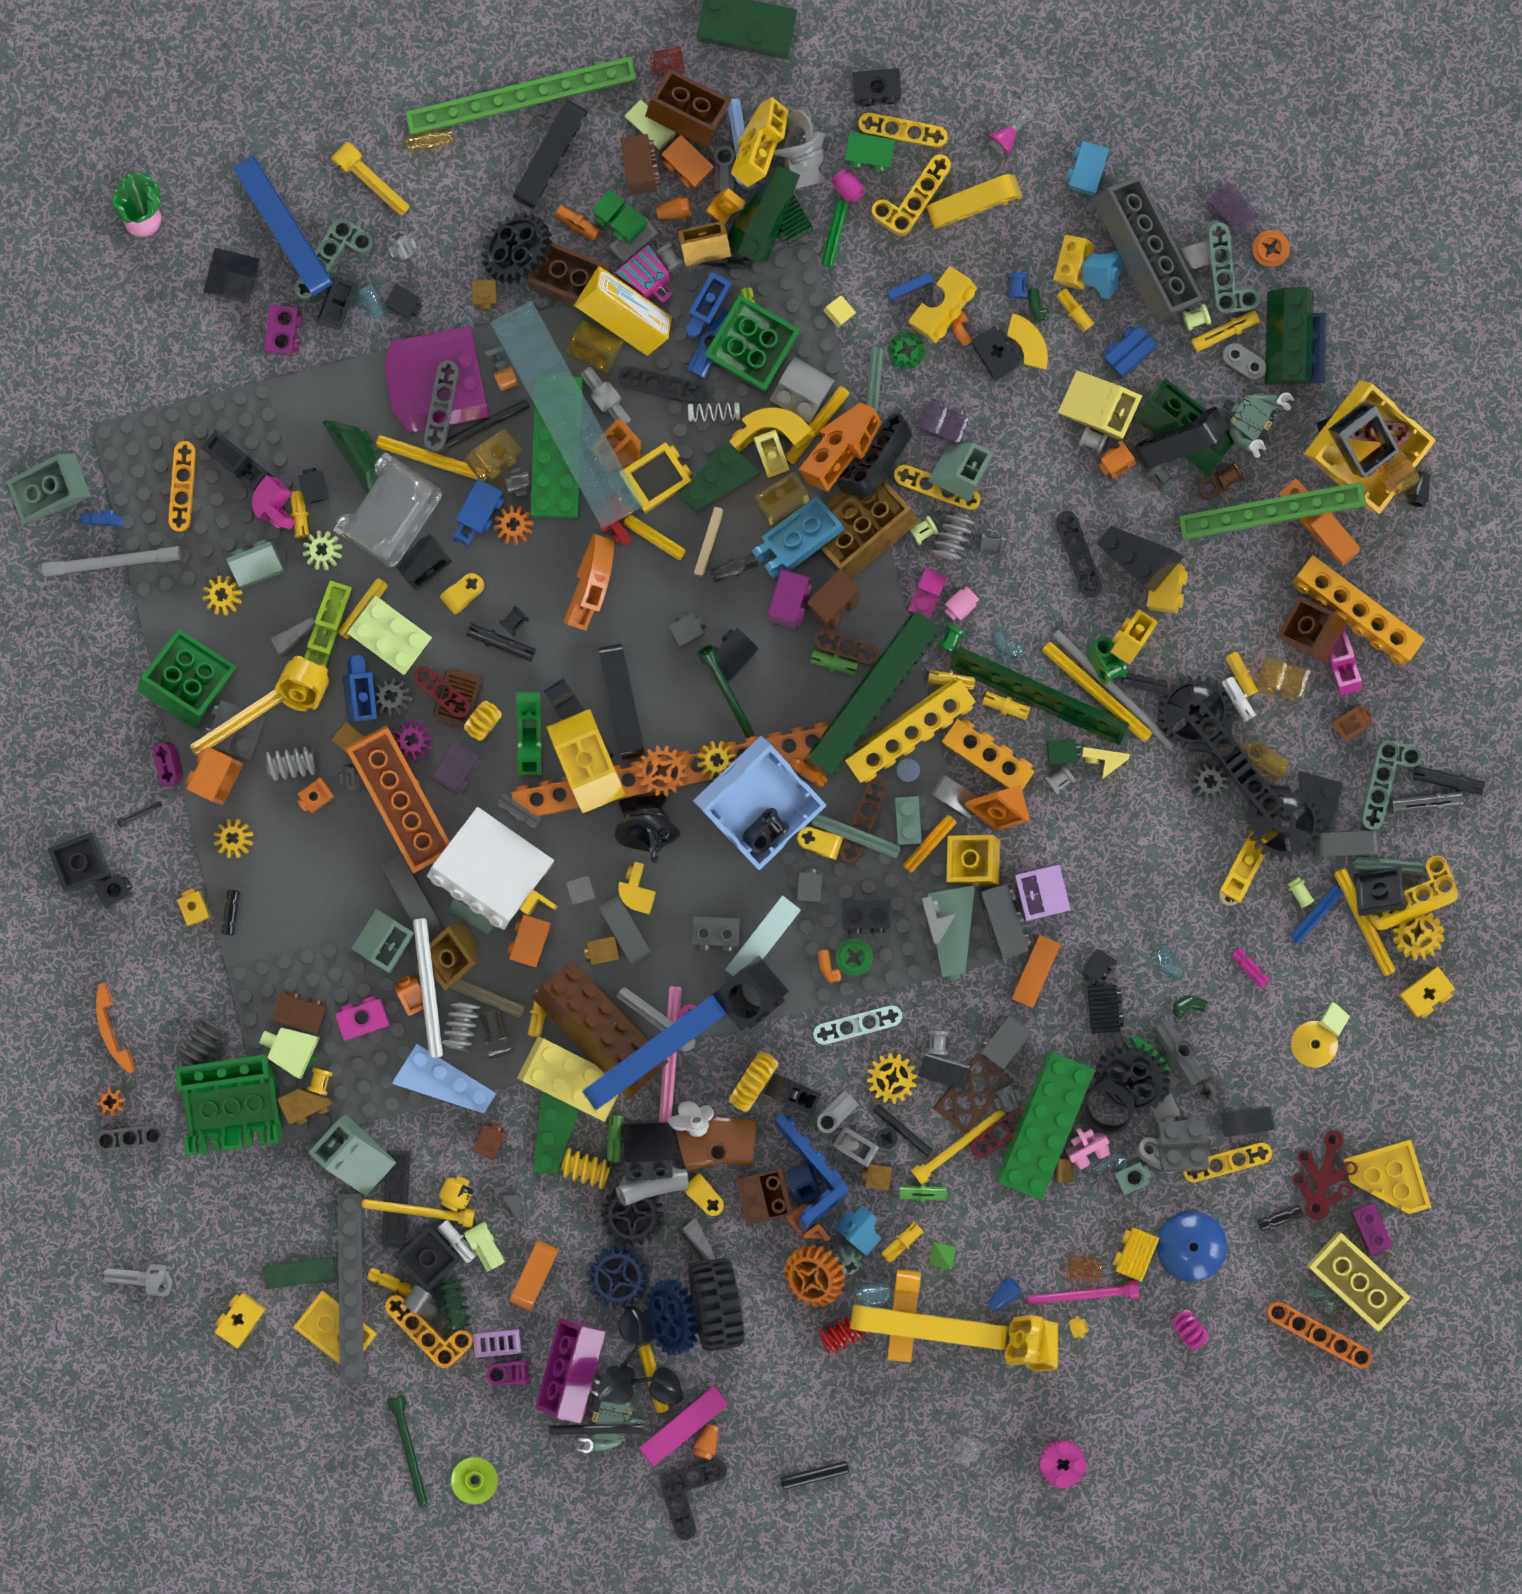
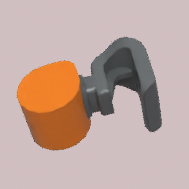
[485,344,518,391]

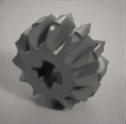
[374,677,412,717]
[1190,762,1229,802]

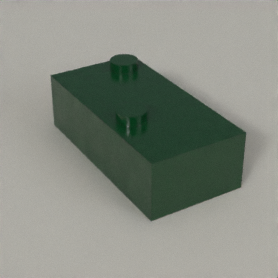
[696,0,797,60]

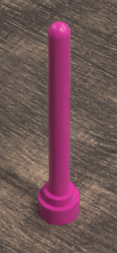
[1026,1280,1139,1305]

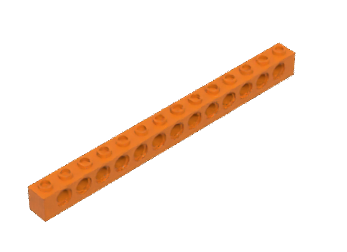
[511,722,828,821]

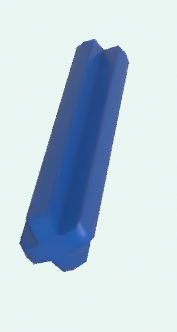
[1290,886,1343,943]

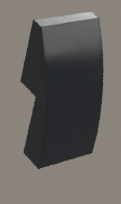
[1221,1106,1275,1137]

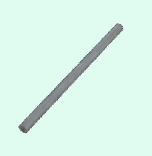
[1053,629,1174,750]

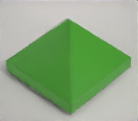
[929,1242,956,1270]

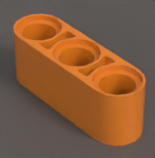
[509,1240,559,1311]

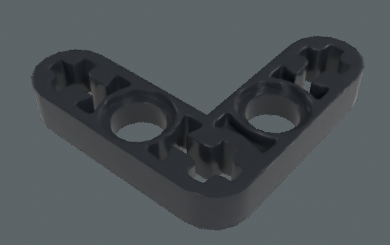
[661,1459,727,1540]

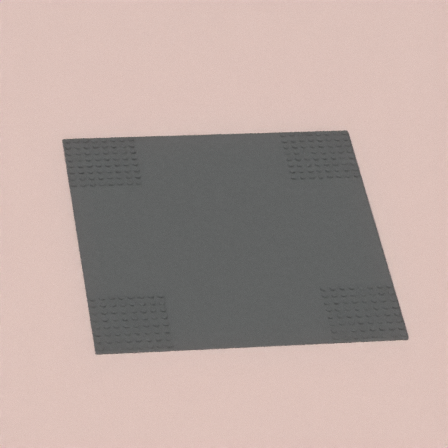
[92,243,996,1146]

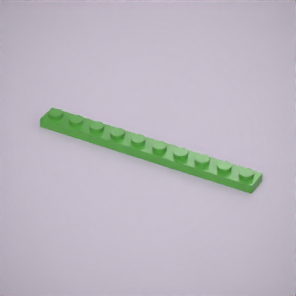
[405,56,637,136]

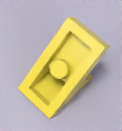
[754,430,790,478]
[1081,747,1130,779]

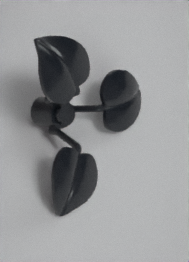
[597,1306,683,1405]

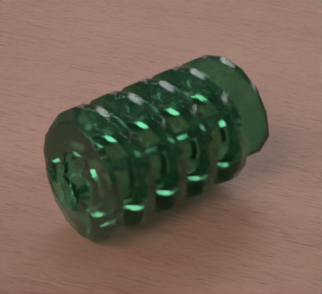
[435,1278,472,1330]

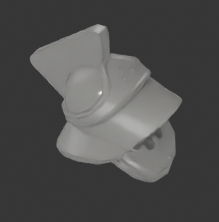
[773,110,826,189]

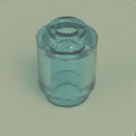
[856,1282,891,1307]

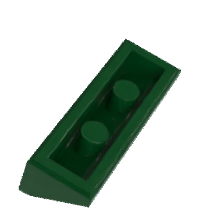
[263,1256,337,1289]

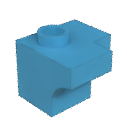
[1082,250,1123,299]
[834,1206,882,1256]

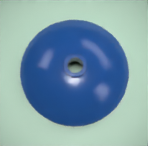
[1157,1211,1227,1282]

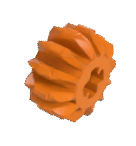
[494,505,534,545]

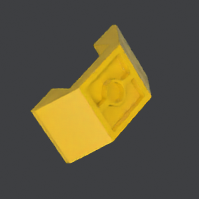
[547,709,626,813]

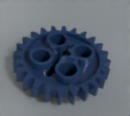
[644,1279,700,1356]

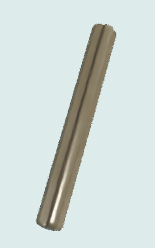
[415,964,525,1017]

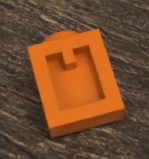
[394,975,424,1016]

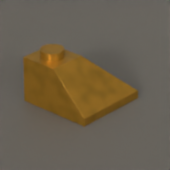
[429,922,477,991]

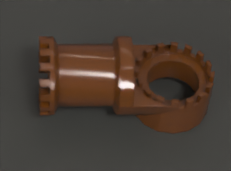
[1198,462,1245,500]

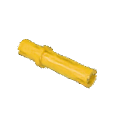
[1191,309,1260,353]

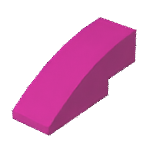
[1328,628,1362,696]

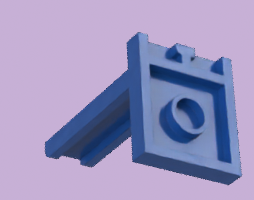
[774,1113,850,1233]

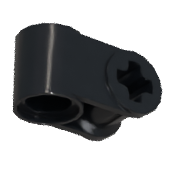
[743,808,789,853]

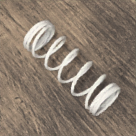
[688,402,740,422]

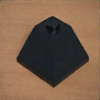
[203,248,260,304]

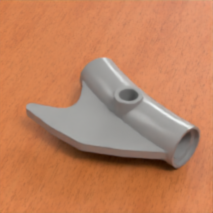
[616,1167,688,1206]

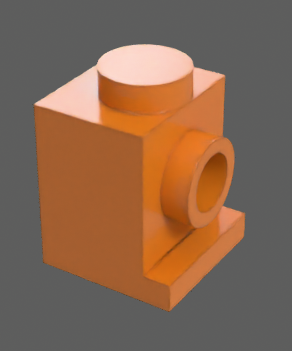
[1098,440,1136,480]
[297,778,336,814]

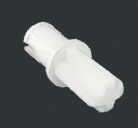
[1222,677,1256,723]
[436,1220,476,1263]

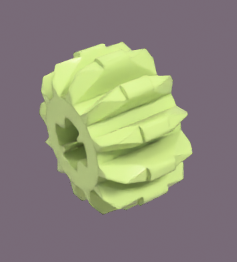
[303,531,343,570]

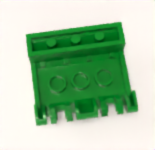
[174,1055,282,1156]

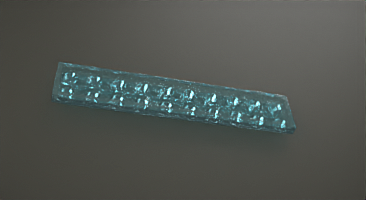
[490,300,644,529]

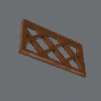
[933,1053,1010,1134]

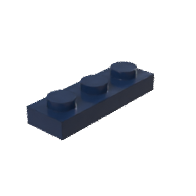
[1312,312,1327,383]

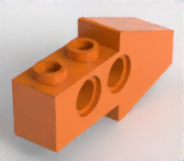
[799,403,882,492]
[1278,478,1360,567]

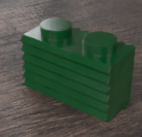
[778,194,813,245]

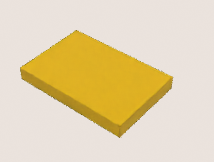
[293,1290,378,1364]

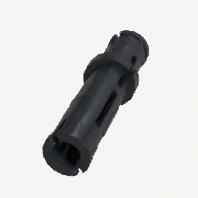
[466,622,536,662]
[1413,765,1485,796]

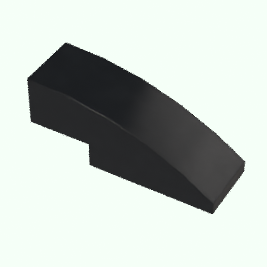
[201,430,274,491]

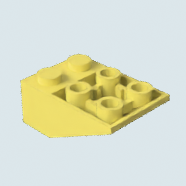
[1058,371,1142,441]

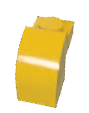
[618,862,656,915]

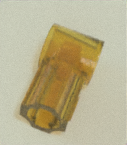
[1243,741,1290,779]

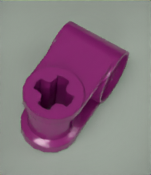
[486,1360,531,1385]

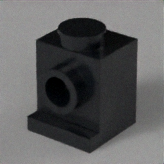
[1081,948,1117,986]

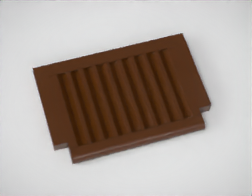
[433,668,483,730]

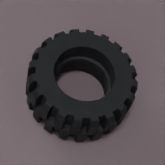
[689,1258,744,1352]

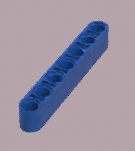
[233,155,333,296]
[582,995,726,1110]

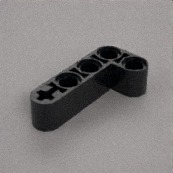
[1134,407,1228,468]
[836,413,912,497]
[544,678,614,758]

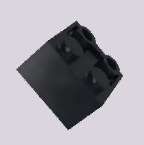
[707,627,759,683]

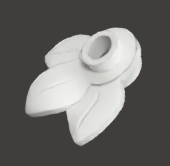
[667,1101,714,1137]

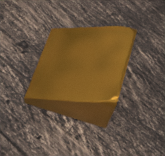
[1056,1158,1074,1183]

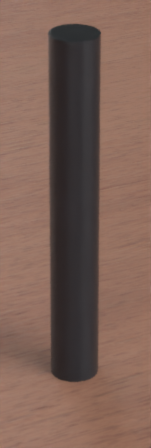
[873,1105,933,1157]

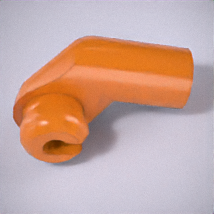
[817,950,841,983]

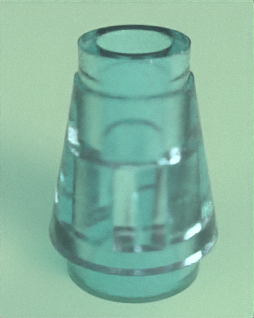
[356,283,387,319]

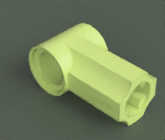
[464,1221,505,1272]

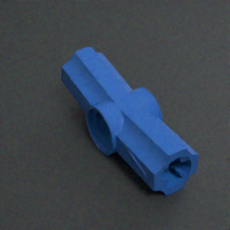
[686,309,729,379]

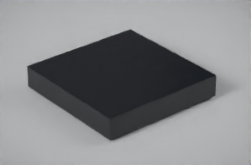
[1355,866,1406,916]

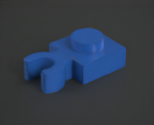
[79,510,124,527]

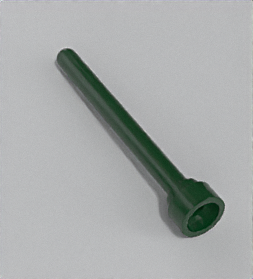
[697,644,755,738]
[386,1395,427,1507]

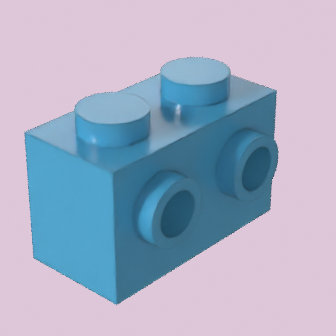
[1066,141,1109,197]

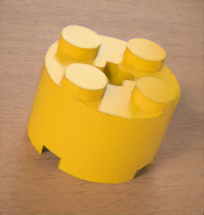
[275,656,329,711]

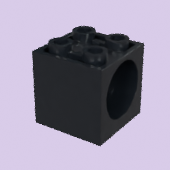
[712,956,789,1031]

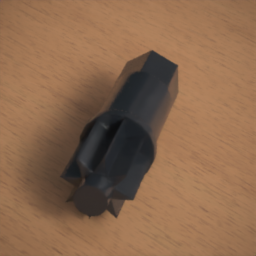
[699,254,750,269]

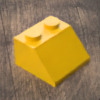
[947,835,1000,887]

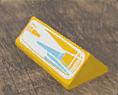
[574,266,672,356]

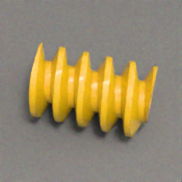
[560,1148,612,1190]

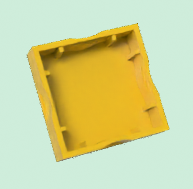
[1304,380,1436,514]

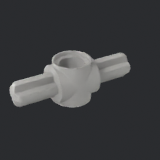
[580,367,631,425]

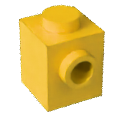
[177,889,211,926]

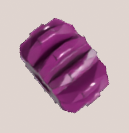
[394,721,433,761]

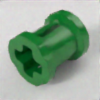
[937,624,966,654]

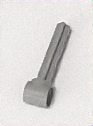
[617,987,696,1051]

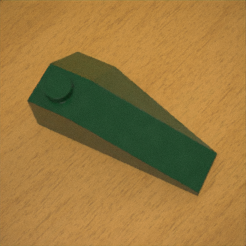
[728,166,800,263]

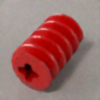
[819,1316,872,1356]

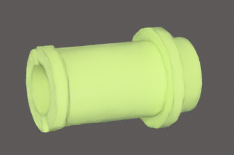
[1288,877,1314,908]

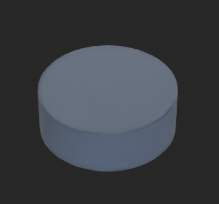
[896,759,920,782]

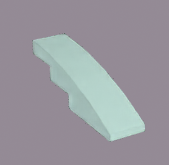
[725,896,801,976]

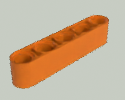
[1266,1301,1372,1368]

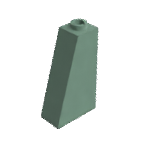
[927,886,974,981]

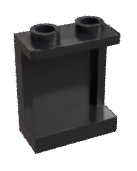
[624,1122,673,1180]

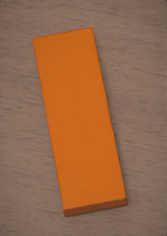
[1011,935,1061,1008]

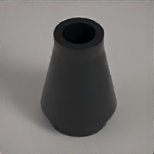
[1406,471,1431,508]

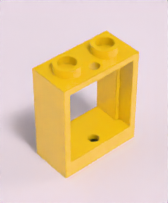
[619,442,693,514]

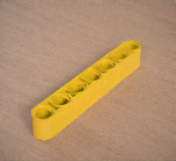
[850,1305,1008,1350]

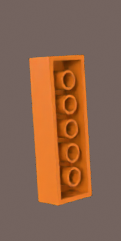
[345,725,450,873]

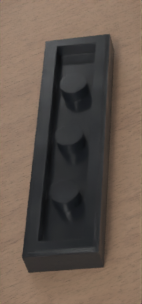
[381,1150,411,1245]

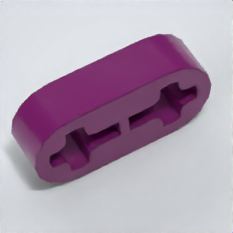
[153,742,182,786]

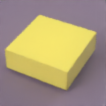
[823,295,857,328]

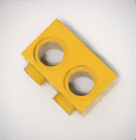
[1053,235,1096,290]

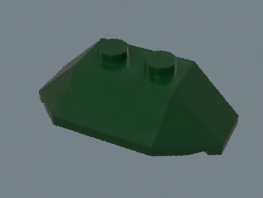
[322,420,385,504]

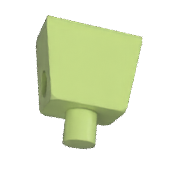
[259,1028,320,1079]

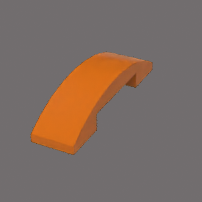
[96,983,136,1073]

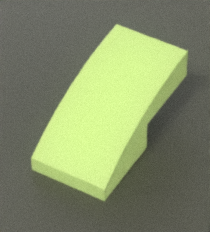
[625,100,676,150]

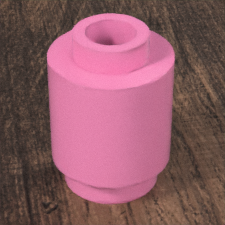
[944,587,979,621]

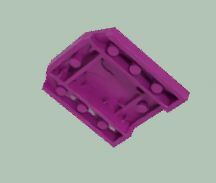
[384,326,489,434]

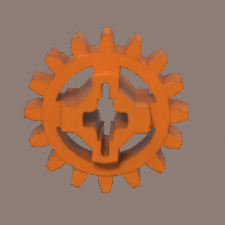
[637,746,688,796]

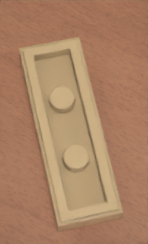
[694,507,724,578]

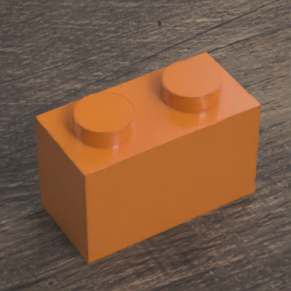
[661,135,714,190]
[507,914,551,968]

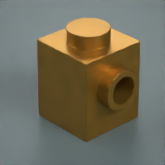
[472,280,498,311]
[584,937,620,966]
[861,1164,892,1191]

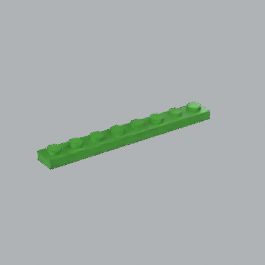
[1179,482,1366,540]

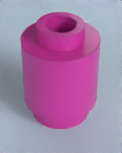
[831,169,865,204]

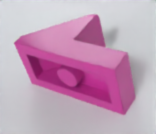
[908,568,947,619]

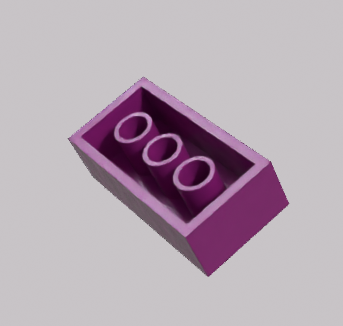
[768,570,812,631]
[535,1317,605,1424]

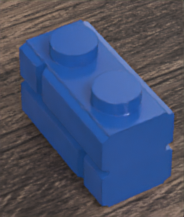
[1103,325,1157,379]

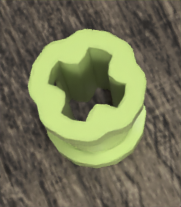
[1182,304,1211,331]
[910,516,939,545]

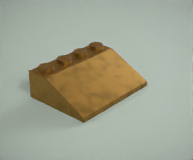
[819,480,919,579]

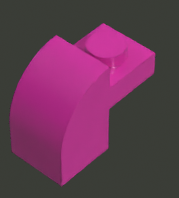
[252,475,296,529]

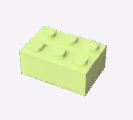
[346,595,432,675]

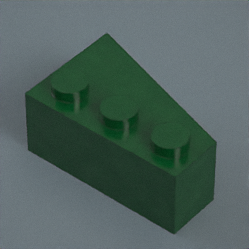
[679,442,761,513]

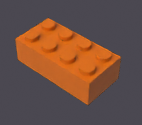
[186,746,244,805]

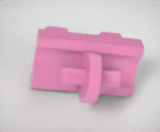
[1064,1127,1110,1169]

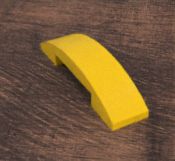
[1219,815,1282,903]

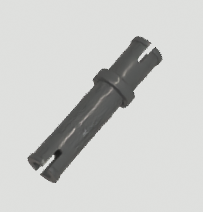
[1391,791,1464,814]

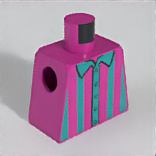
[615,245,672,302]

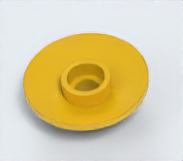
[1291,1021,1338,1068]

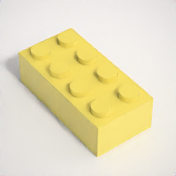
[517,1036,618,1122]
[1307,1232,1411,1332]

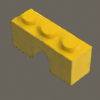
[908,266,977,344]

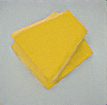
[1005,1315,1058,1372]

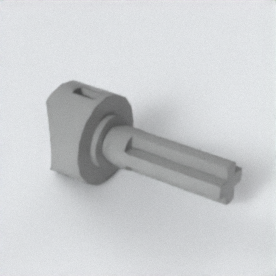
[104,1264,173,1296]

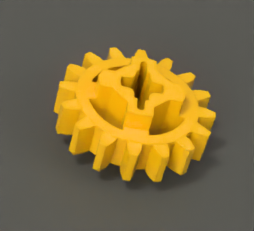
[1393,912,1445,961]
[867,1053,918,1104]

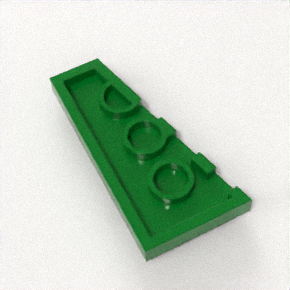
[533,1091,580,1175]

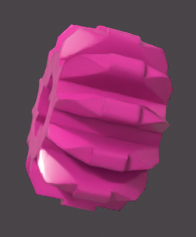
[1171,1309,1209,1351]

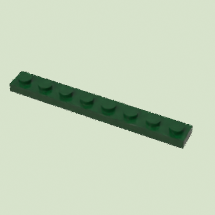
[949,646,1129,745]

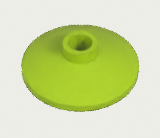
[451,1457,498,1504]

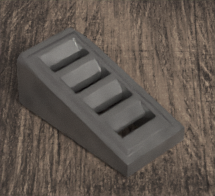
[271,618,315,656]
[677,1217,716,1261]

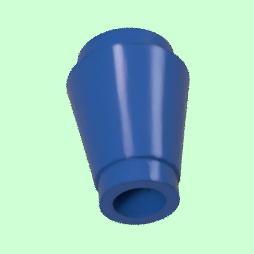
[987,1278,1022,1312]

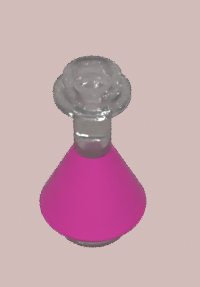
[988,107,1034,156]

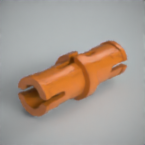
[554,205,601,242]

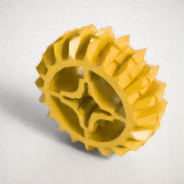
[729,1051,778,1112]

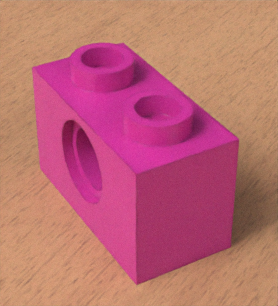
[335,996,390,1041]

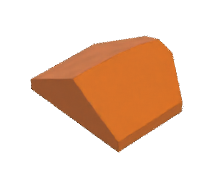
[588,418,641,471]

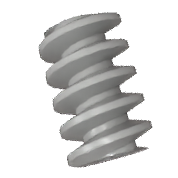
[932,509,975,561]
[266,747,316,781]
[442,1002,480,1052]

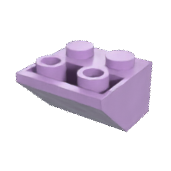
[1014,865,1071,921]

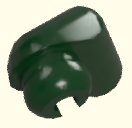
[1028,288,1049,322]

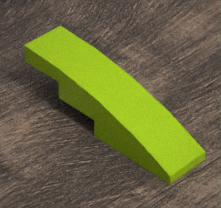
[304,580,352,668]

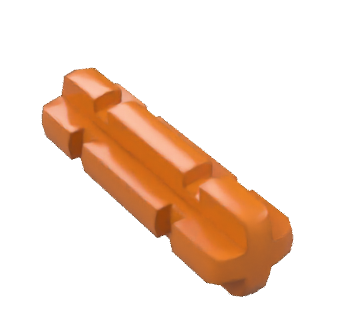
[789,757,827,788]

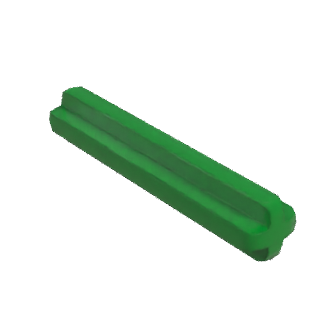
[821,199,849,268]

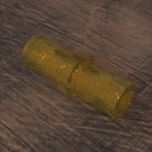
[406,129,454,152]

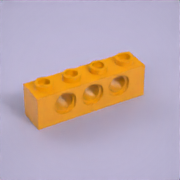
[941,718,1035,790]

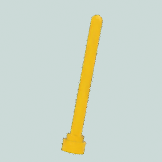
[910,1108,1006,1185]
[361,1199,475,1228]

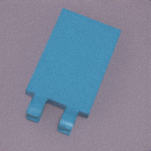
[752,495,845,580]

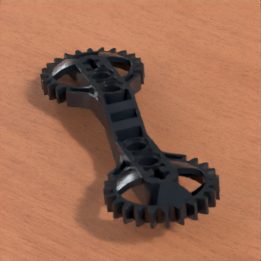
[1157,675,1323,862]

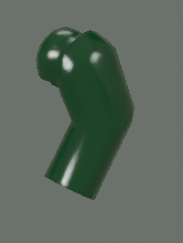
[1172,995,1207,1017]

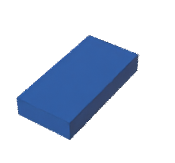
[887,273,933,302]

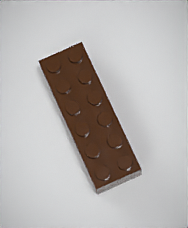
[532,960,669,1100]

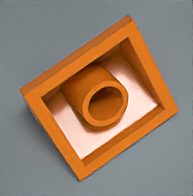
[965,786,1030,831]

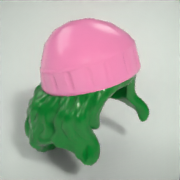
[111,172,161,237]

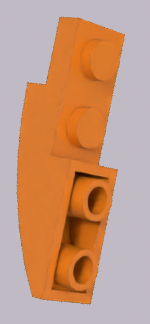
[563,533,614,631]

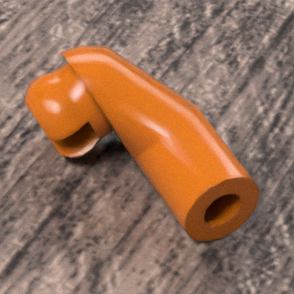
[952,311,972,347]

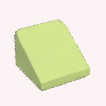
[1318,1002,1350,1036]

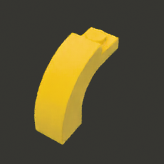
[729,408,816,454]

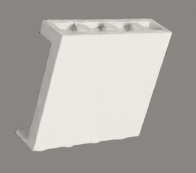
[427,807,554,930]

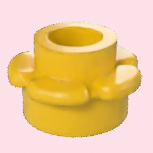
[1070,1316,1088,1339]

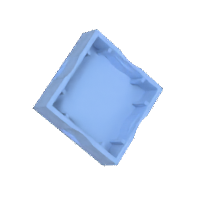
[693,736,827,870]

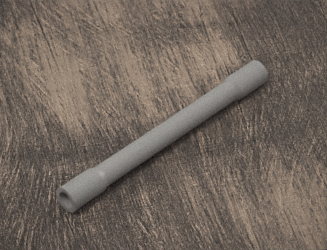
[42,546,181,577]

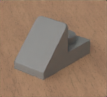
[921,896,956,944]
[833,1126,879,1167]

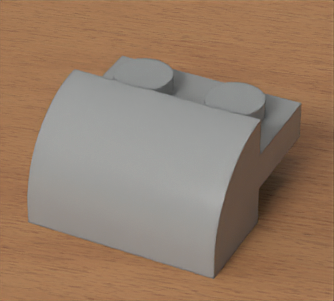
[770,357,835,424]

